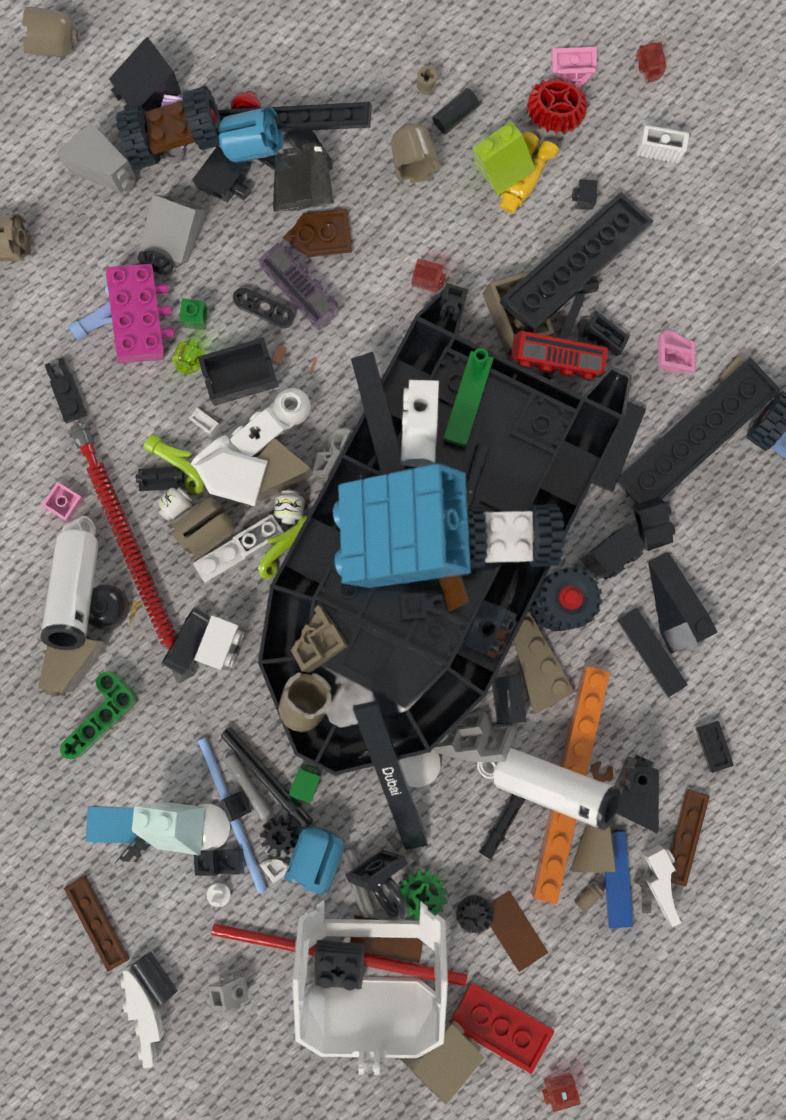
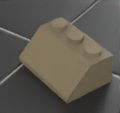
[482,271,555,355]

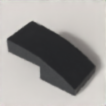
[194,849,244,876]

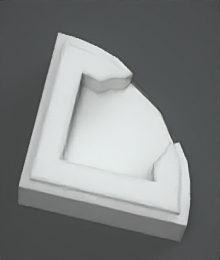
[260,859,289,883]

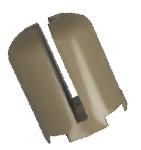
[0,214,31,262]
[167,497,235,562]

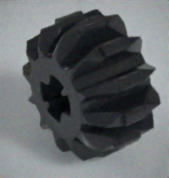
[260,815,299,857]

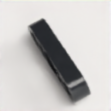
[233,287,294,329]

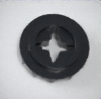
[137,250,174,275]
[456,895,494,934]

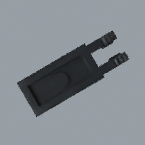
[45,358,88,424]

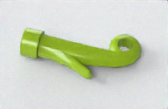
[143,434,204,495]
[258,515,307,579]

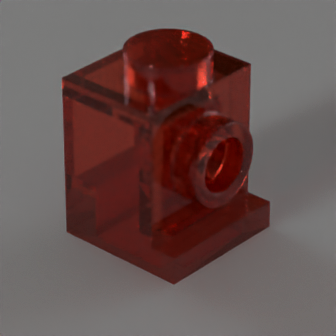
[635,42,667,82]

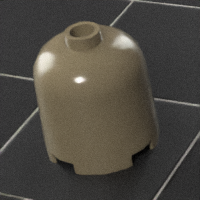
[22,6,78,57]
[391,123,439,183]
[278,673,332,732]

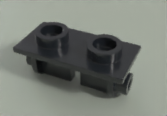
[135,467,185,492]

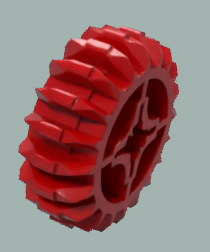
[527,77,588,135]

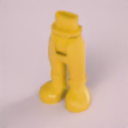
[499,131,559,214]

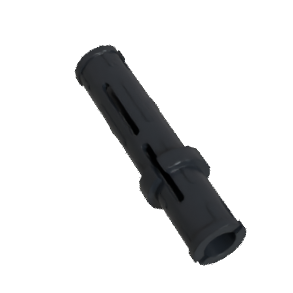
[479,794,526,860]

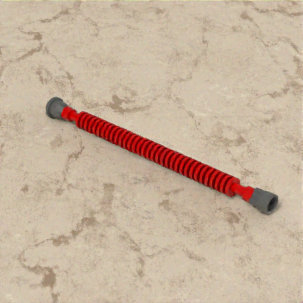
[68,422,194,683]

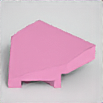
[551,47,597,88]

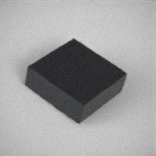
[220,790,252,822]

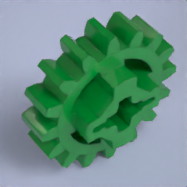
[398,868,448,921]

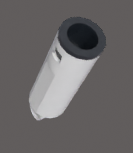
[40,516,99,650]
[477,748,620,830]

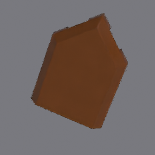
[283,209,352,257]

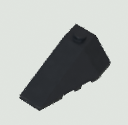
[648,552,718,654]

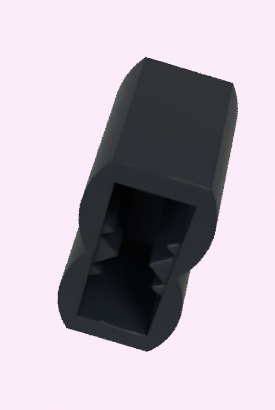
[633,497,675,551]

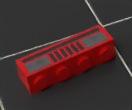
[510,331,608,381]

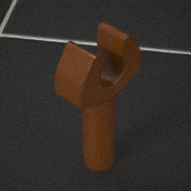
[589,761,614,782]

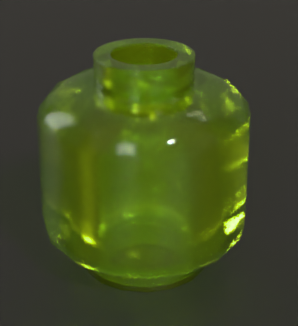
[172,339,205,375]

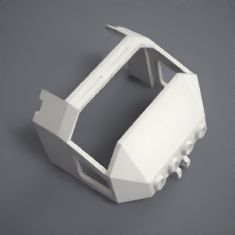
[293,900,447,1075]

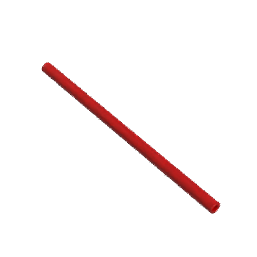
[211,923,467,986]

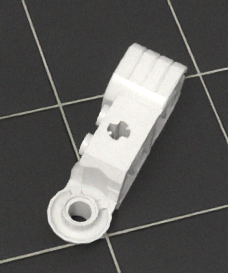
[191,388,311,469]

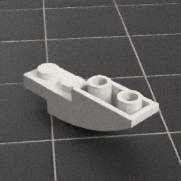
[193,514,283,584]
[121,965,164,1068]

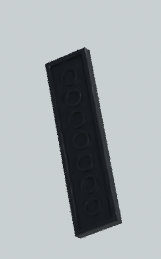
[500,192,653,333]
[616,357,781,504]

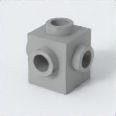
[207,973,249,1012]

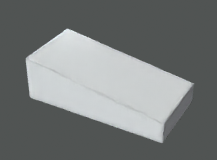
[189,408,220,436]

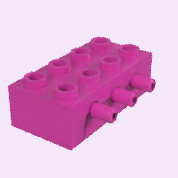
[105,264,175,364]

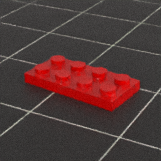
[449,981,555,1075]

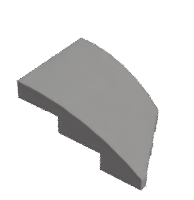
[312,428,351,482]
[434,712,517,762]

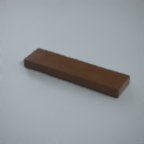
[670,789,710,887]
[63,875,130,972]

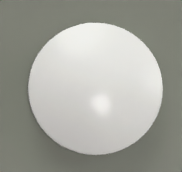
[399,749,440,787]
[198,804,230,851]

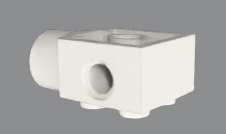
[401,380,439,467]

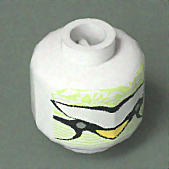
[158,487,193,521]
[274,491,305,524]

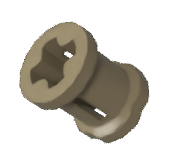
[417,66,437,95]

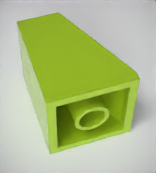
[472,121,536,196]

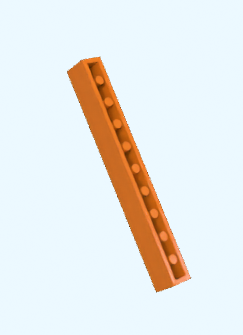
[531,666,610,904]

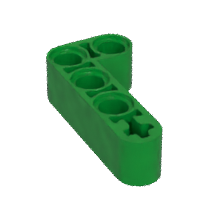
[60,672,137,759]

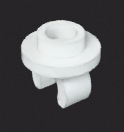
[207,883,231,907]

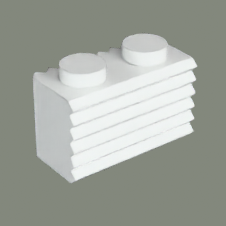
[636,125,689,164]

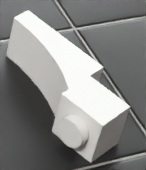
[642,845,681,927]

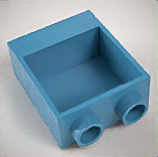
[333,464,470,588]

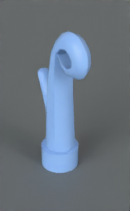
[67,284,112,341]

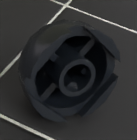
[88,585,129,630]

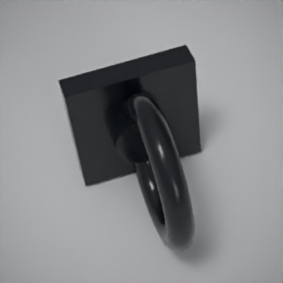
[345,849,408,920]

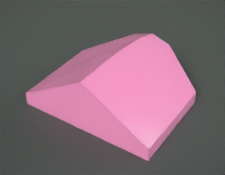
[658,330,696,373]

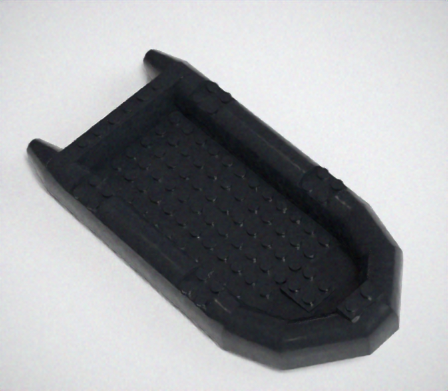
[258,288,632,776]

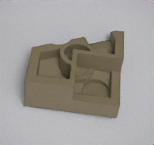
[291,605,349,673]
[572,823,616,872]

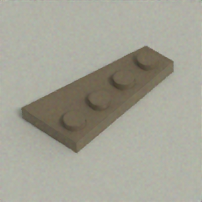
[514,612,574,715]

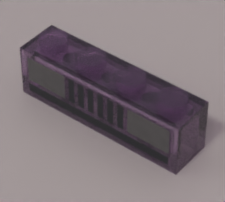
[258,243,339,332]

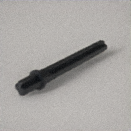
[221,728,313,829]

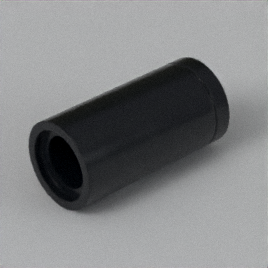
[432,88,480,135]
[131,951,178,1006]

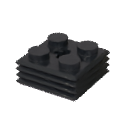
[314,940,364,991]

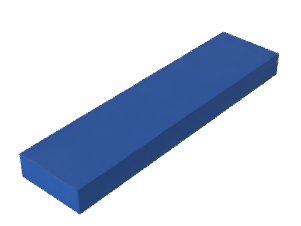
[604,831,633,928]

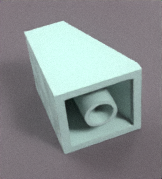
[132,802,205,855]

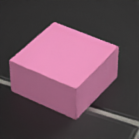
[41,482,84,522]

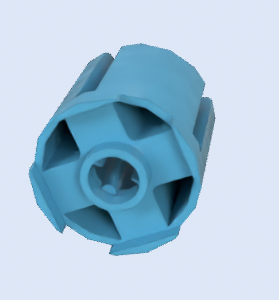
[218,107,284,163]
[284,826,345,894]

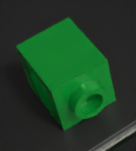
[179,298,208,330]
[289,764,322,803]

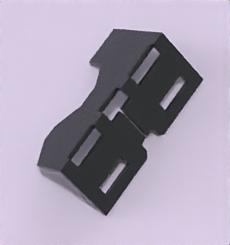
[114,836,151,864]

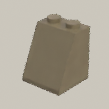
[257,438,312,502]
[38,638,108,696]
[399,1019,485,1105]

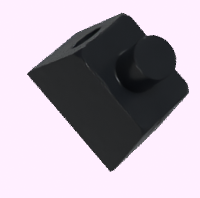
[193,146,250,203]

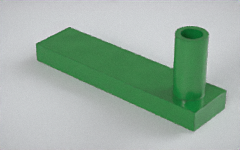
[443,348,493,448]

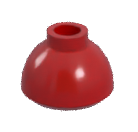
[231,91,261,109]

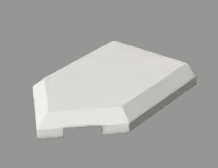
[194,449,268,506]

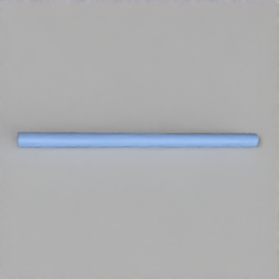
[198,737,267,893]

